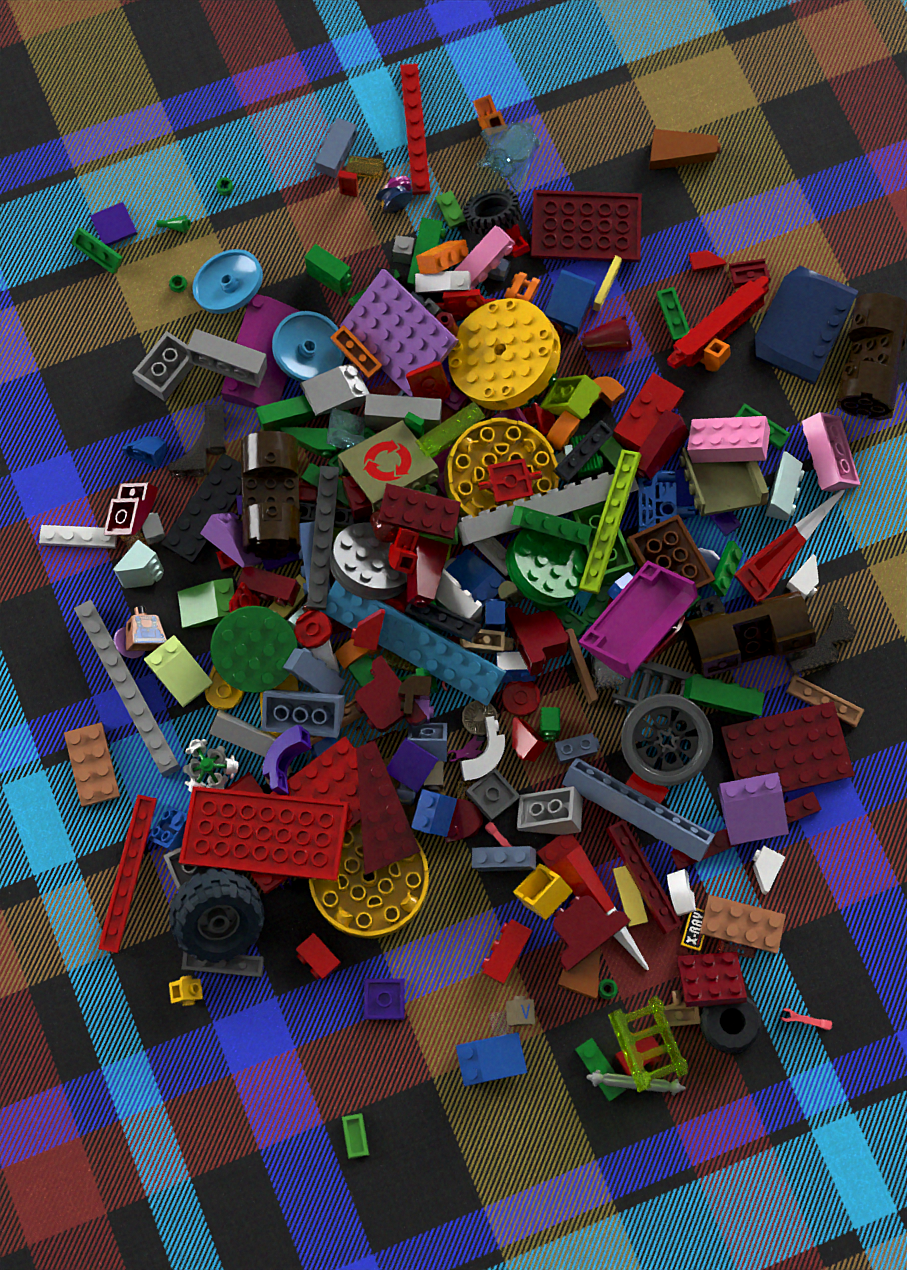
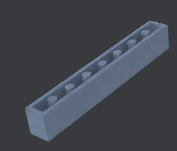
[562,758,715,862]

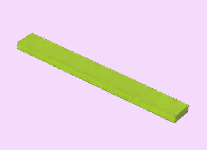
[579,449,641,594]

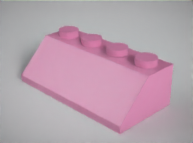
[802,412,860,492]

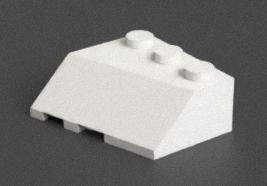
[433,568,482,623]

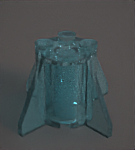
[475,122,541,193]

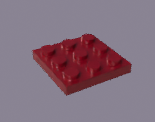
[677,952,747,1007]

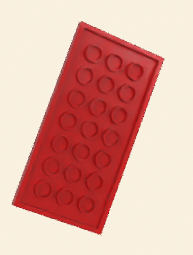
[250,736,361,895]
[179,786,349,882]

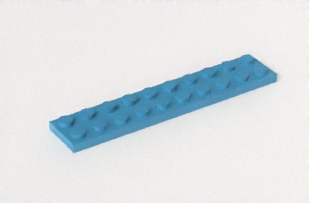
[320,580,506,706]

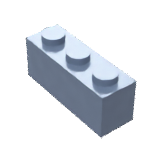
[314,118,358,178]
[283,648,345,694]
[472,846,536,871]

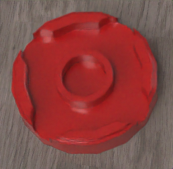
[294,610,332,649]
[502,681,540,717]

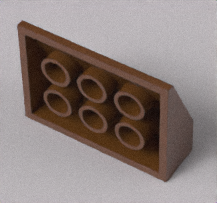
[626,514,716,591]

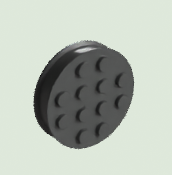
[329,523,407,601]

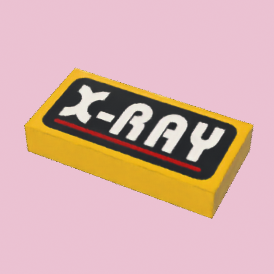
[680,908,704,951]

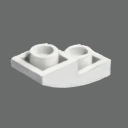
[310,640,340,672]
[667,869,696,916]

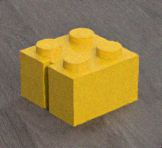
[513,864,573,920]

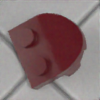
[444,799,483,844]

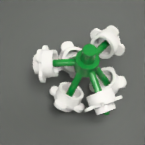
[183,739,239,793]

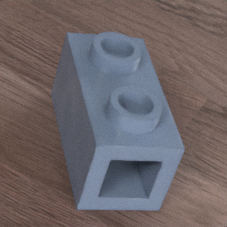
[554,733,600,765]

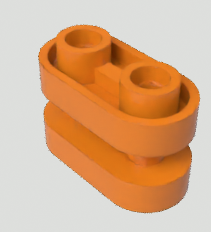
[504,272,541,303]

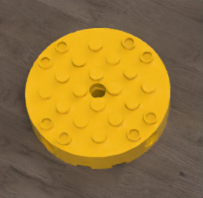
[448,298,561,410]
[444,418,560,533]
[309,822,429,938]

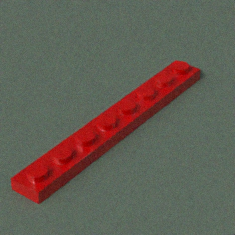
[400,63,431,195]
[98,794,158,954]

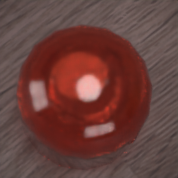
[370,510,400,543]

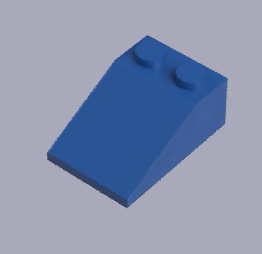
[445,549,506,612]
[456,1032,528,1086]

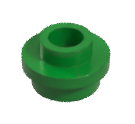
[169,275,187,293]
[598,979,618,999]

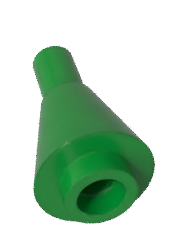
[156,215,191,234]

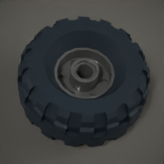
[169,869,264,963]

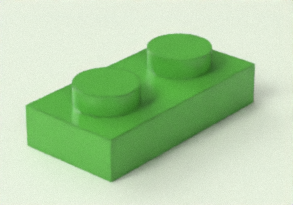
[435,190,466,230]

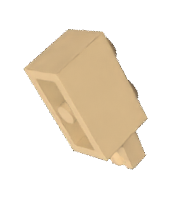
[460,629,514,654]

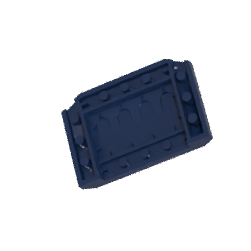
[754,265,859,385]

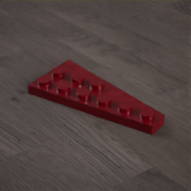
[356,740,420,875]

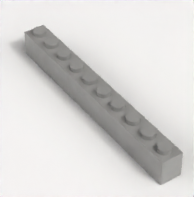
[456,470,639,546]
[74,599,181,778]

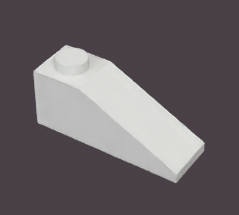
[415,271,471,293]

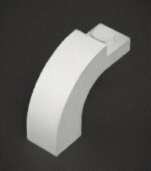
[460,716,505,781]

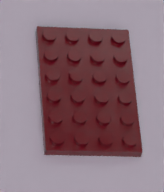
[531,190,642,263]
[720,701,855,793]

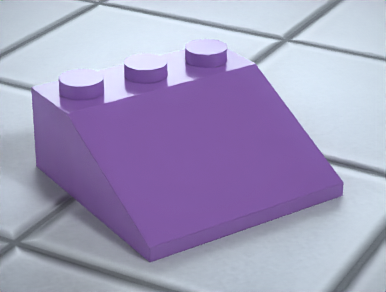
[717,772,789,845]

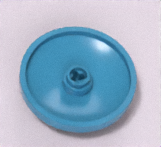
[193,249,263,314]
[272,311,345,382]

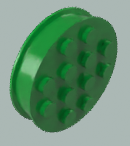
[505,528,587,606]
[210,606,298,693]

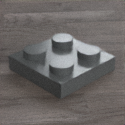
[465,768,520,822]

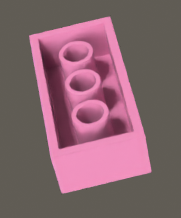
[687,416,770,463]

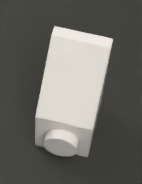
[786,554,819,600]
[752,846,785,895]

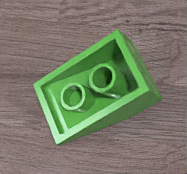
[178,578,236,629]

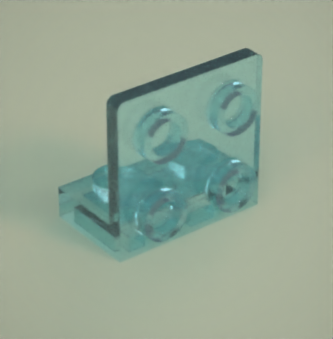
[326,408,366,450]

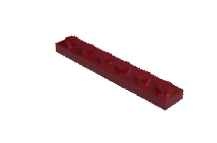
[605,819,682,935]

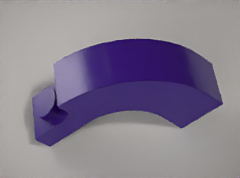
[263,725,311,796]

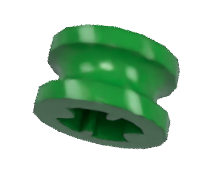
[216,177,233,196]

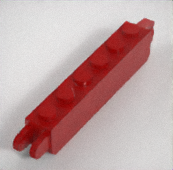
[667,276,769,369]

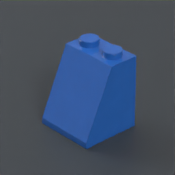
[545,269,596,335]
[411,788,457,837]

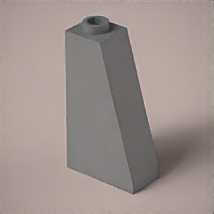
[209,709,278,757]

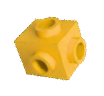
[169,976,203,1006]

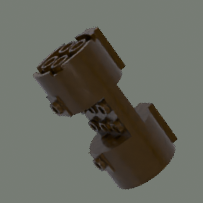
[837,293,907,421]
[241,431,301,560]
[684,591,816,677]

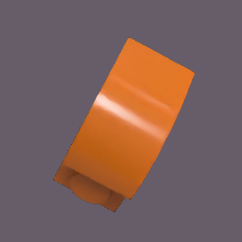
[473,94,507,135]
[699,338,730,371]
[591,376,626,408]
[546,410,581,451]
[335,639,382,670]

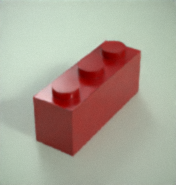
[481,919,532,985]

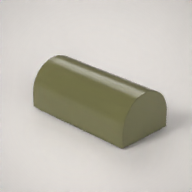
[498,581,527,606]

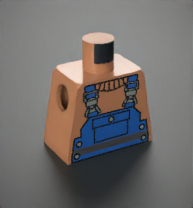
[126,606,167,651]

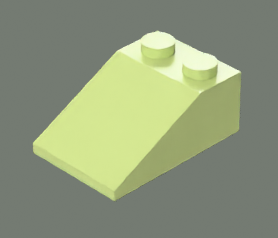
[144,635,213,708]

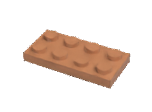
[64,722,121,808]
[699,895,786,954]

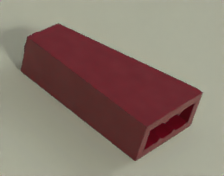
[635,409,690,480]
[407,535,449,608]

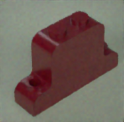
[505,607,570,676]
[354,655,428,733]
[552,895,631,972]

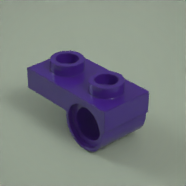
[709,511,741,537]

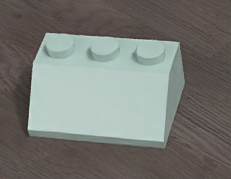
[765,451,804,521]
[113,540,164,588]

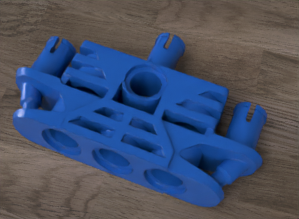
[637,470,695,533]

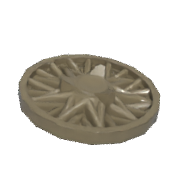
[462,700,498,736]

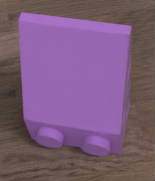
[200,512,262,568]

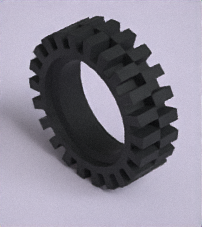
[463,188,522,236]

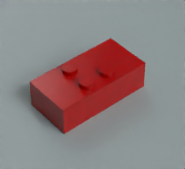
[612,373,685,452]

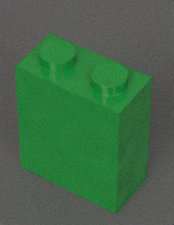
[304,243,353,297]

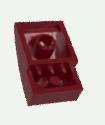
[103,483,158,536]

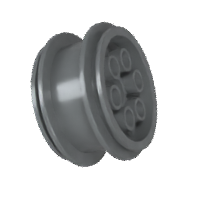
[621,693,713,786]

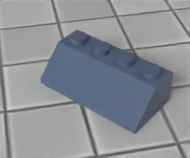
[261,689,345,738]

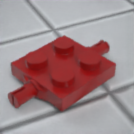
[435,289,496,321]
[478,458,542,503]

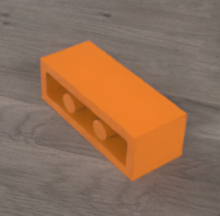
[416,240,469,274]
[330,325,382,381]

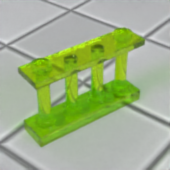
[415,402,485,458]
[608,996,688,1093]

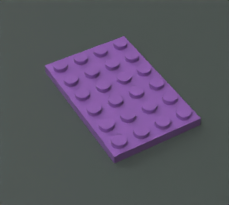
[339,269,459,397]

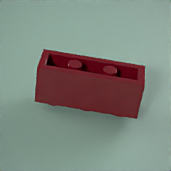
[237,566,301,607]

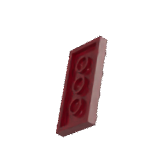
[378,483,461,540]

